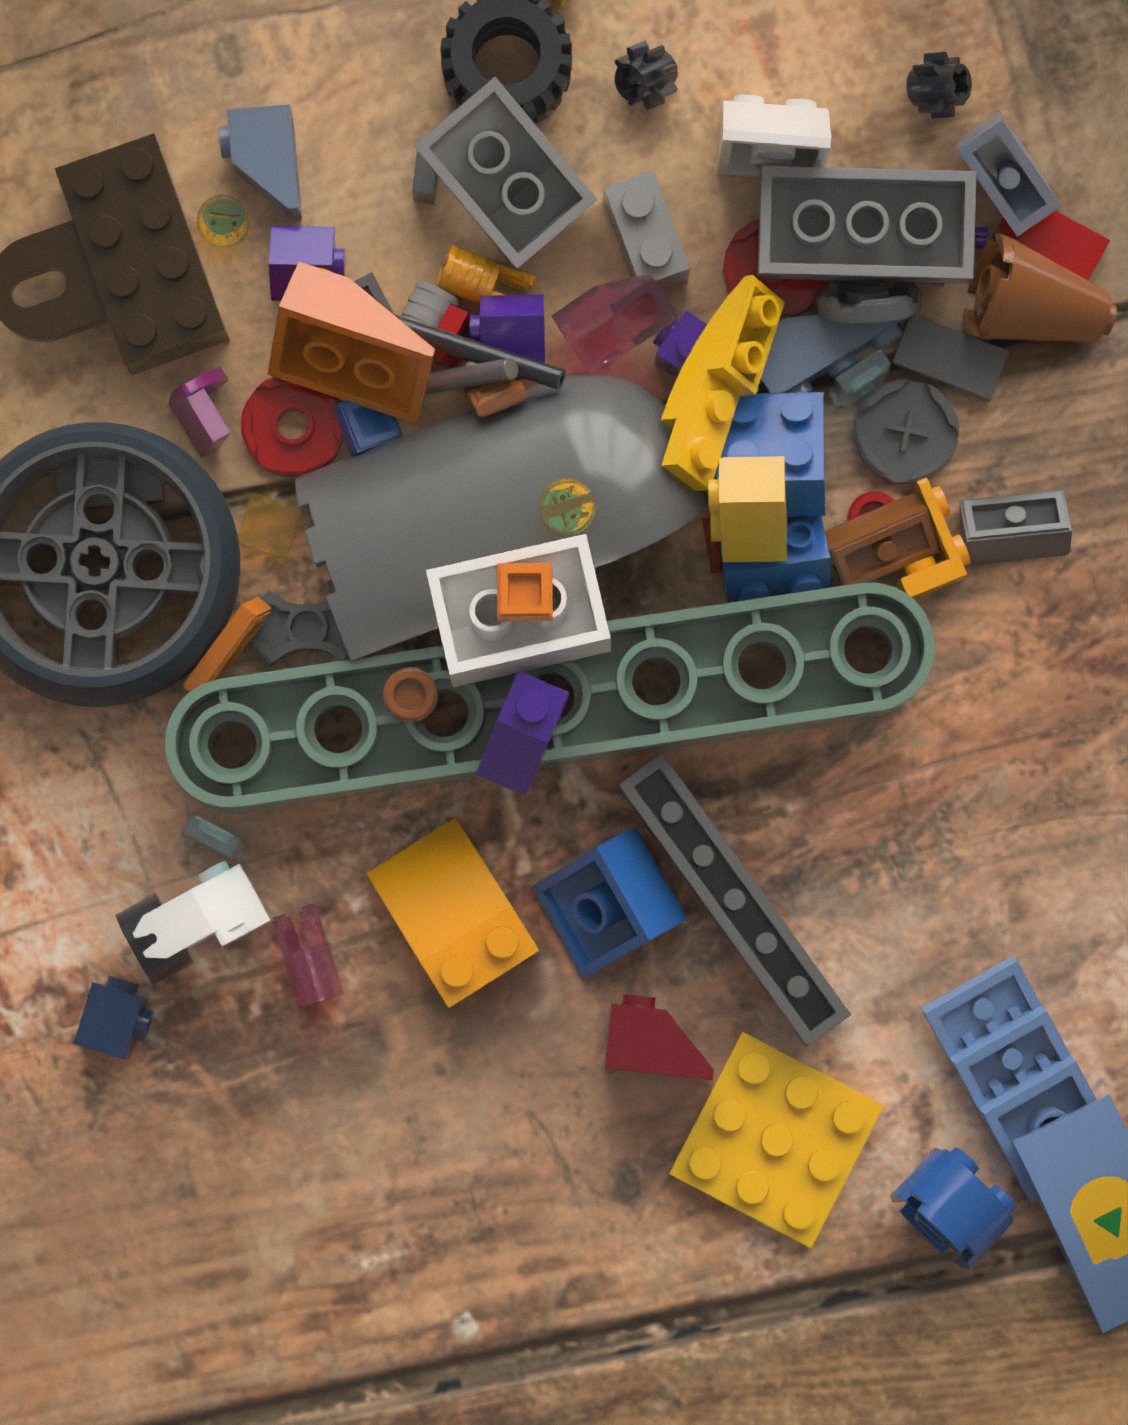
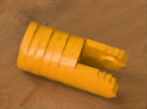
[435,244,538,305]

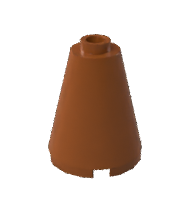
[963,233,1117,343]

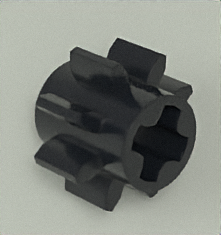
[614,41,678,110]
[906,52,972,119]

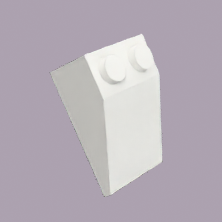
[716,95,831,177]

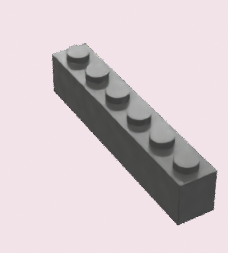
[618,754,851,1046]

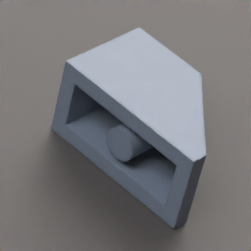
[219,104,302,219]
[956,110,1061,236]

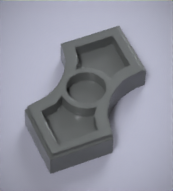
[249,591,350,666]

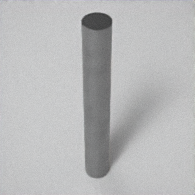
[425,358,518,395]

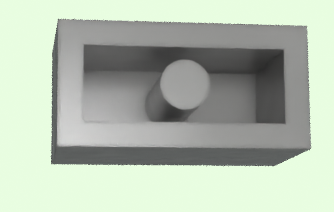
[603,170,690,298]

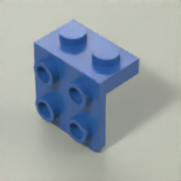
[718,516,831,603]

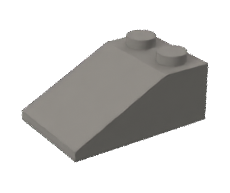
[414,77,598,269]

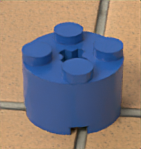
[890,1147,1017,1270]

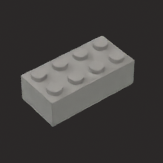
[757,166,977,284]

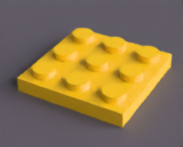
[669,1032,884,1248]

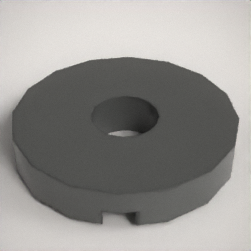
[815,281,921,323]

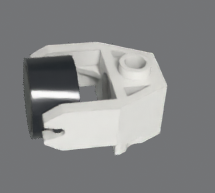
[115,860,271,985]

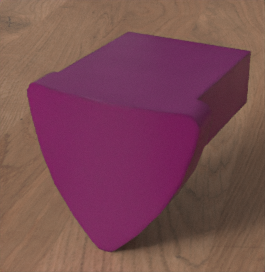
[168,367,231,458]

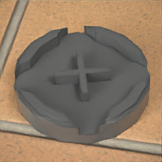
[854,379,959,484]

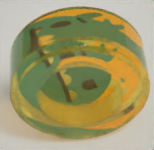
[196,194,250,249]
[539,478,596,535]

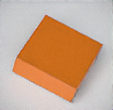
[497,563,553,621]

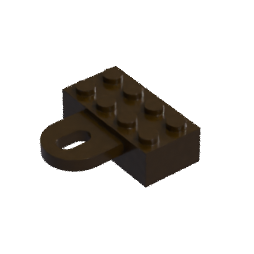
[0,133,230,375]

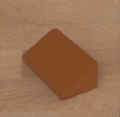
[825,493,942,586]

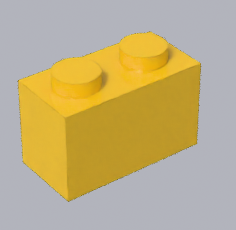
[708,456,787,562]

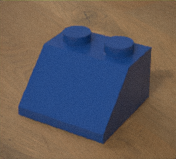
[531,827,687,979]

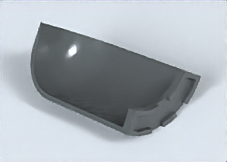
[295,372,708,661]

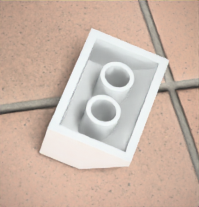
[426,534,611,687]

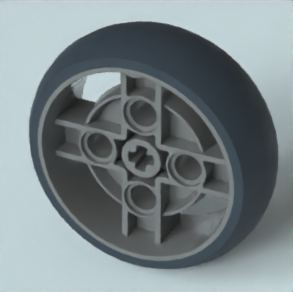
[0,422,240,707]

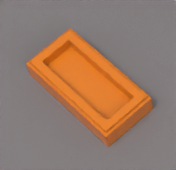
[182,597,272,692]

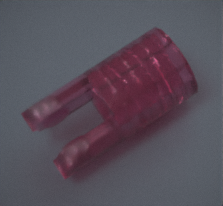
[272,903,344,1009]

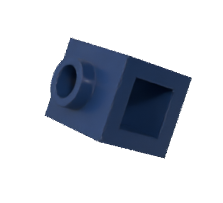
[73,975,154,1059]

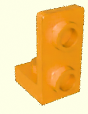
[896,477,971,599]

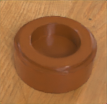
[383,668,438,723]

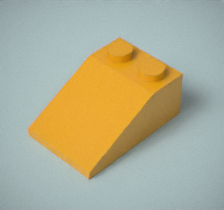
[366,817,540,1008]

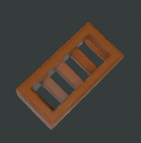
[456,360,528,418]

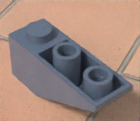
[758,315,908,393]

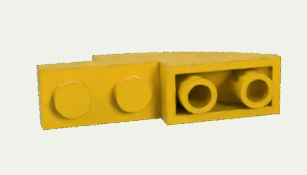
[661,275,785,491]

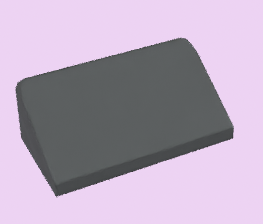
[959,490,1072,564]

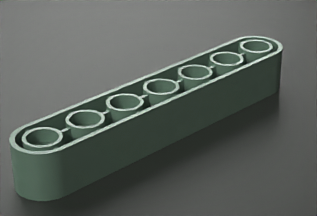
[165,583,935,813]

